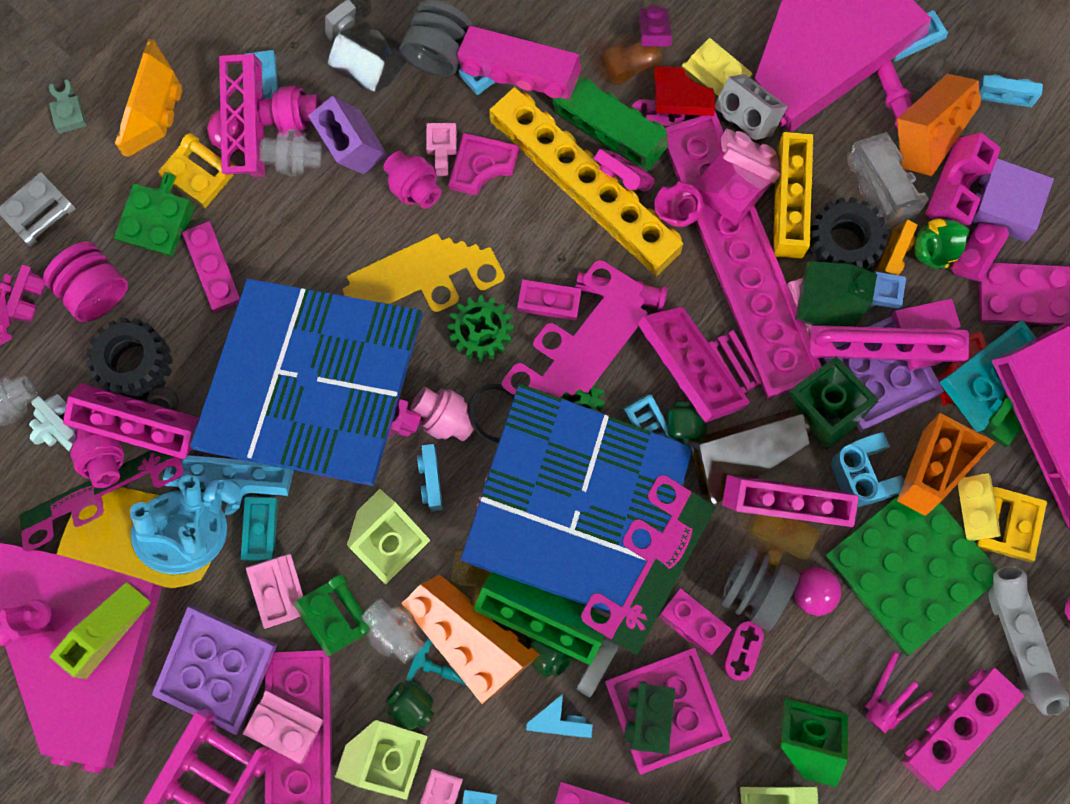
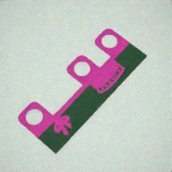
[19,450,184,552]
[581,475,716,655]

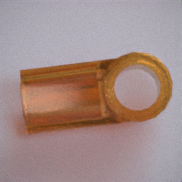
[600,42,663,85]

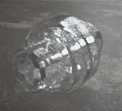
[260,128,322,177]
[0,375,37,427]
[361,598,425,664]

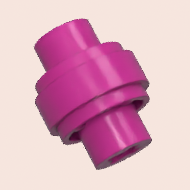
[259,85,322,134]
[383,151,442,209]
[70,428,125,488]

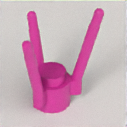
[864,652,933,734]

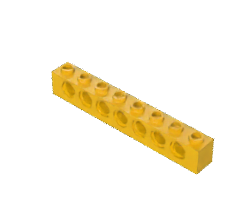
[490,87,683,277]

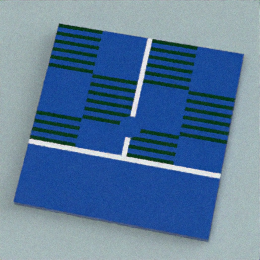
[190,279,423,486]
[460,383,692,614]

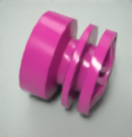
[43,241,128,322]

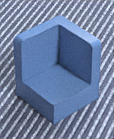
[867,271,906,311]

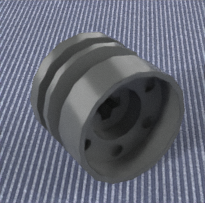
[399,0,473,77]
[720,546,800,632]

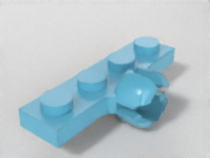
[163,455,294,515]

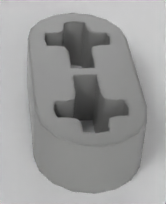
[576,636,619,698]

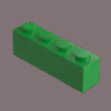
[552,77,668,172]
[473,572,609,666]

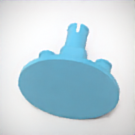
[130,475,227,575]

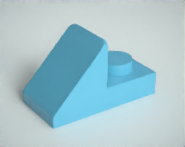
[526,694,593,738]

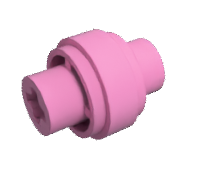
[410,387,477,442]

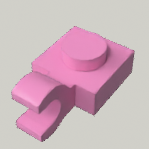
[427,123,457,176]

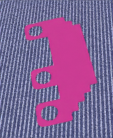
[502,260,647,398]

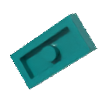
[241,497,278,561]

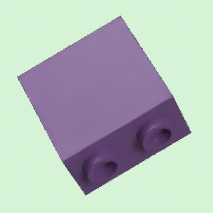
[308,96,388,174]
[971,159,1054,242]

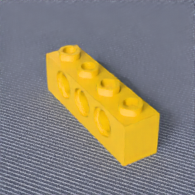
[773,132,813,259]

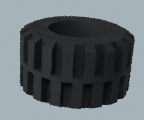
[807,197,888,271]
[86,318,173,400]

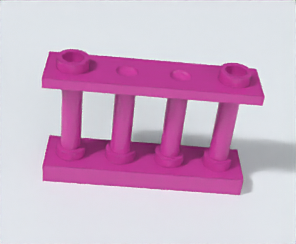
[143,708,271,804]

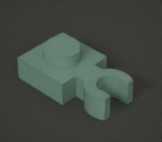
[49,80,87,134]

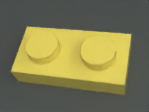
[958,473,1001,541]

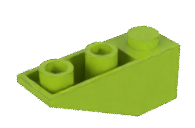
[49,582,152,679]

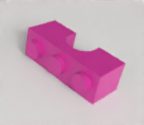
[925,132,1001,226]

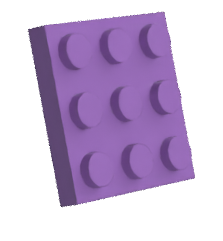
[821,316,944,433]
[152,605,277,735]

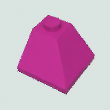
[693,152,772,226]

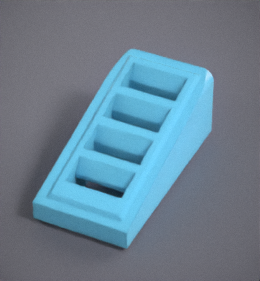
[621,394,676,441]

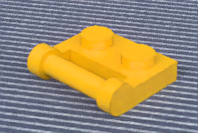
[158,133,237,208]
[976,487,1047,563]

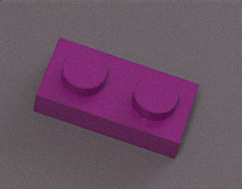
[639,6,672,46]

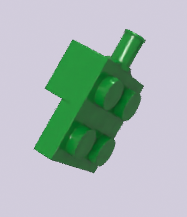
[114,172,195,258]

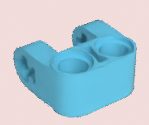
[831,432,904,507]

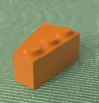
[897,74,981,176]
[897,413,996,516]

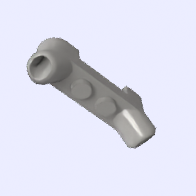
[988,566,1070,716]

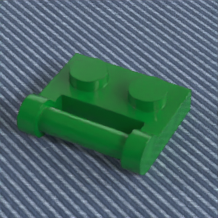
[294,574,377,657]

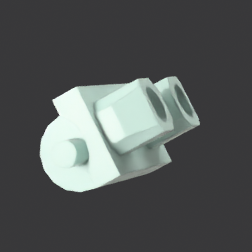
[29,394,77,453]

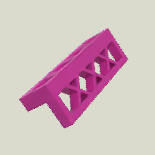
[219,54,265,177]

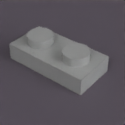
[325,0,356,43]

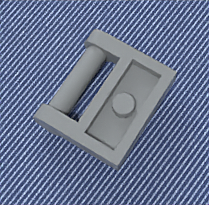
[0,172,76,247]

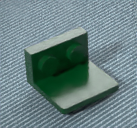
[624,681,675,755]

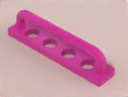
[810,326,969,362]

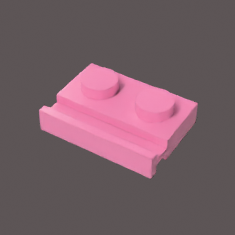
[721,129,781,183]
[246,553,303,629]
[243,691,324,764]

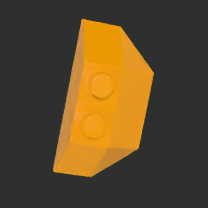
[115,39,182,157]

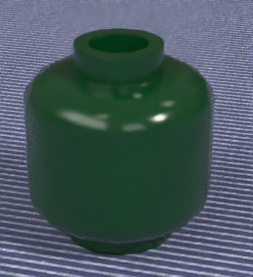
[667,401,707,445]
[526,637,573,677]
[385,682,434,730]

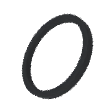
[468,384,514,444]

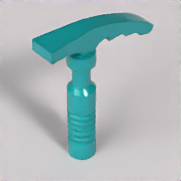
[406,639,467,686]

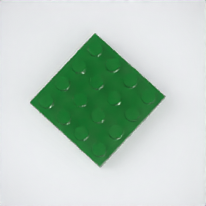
[824,495,998,656]

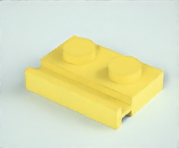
[682,38,753,101]

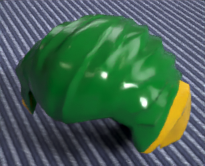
[914,218,969,270]

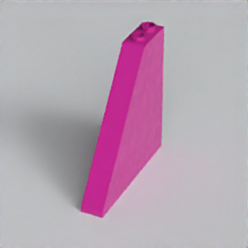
[754,0,931,133]
[992,321,1070,530]
[0,543,162,773]

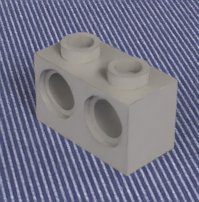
[715,74,788,140]

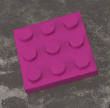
[605,647,731,775]

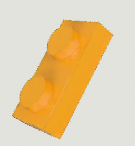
[874,219,918,276]

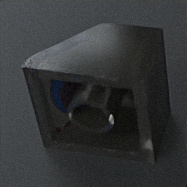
[327,22,407,92]

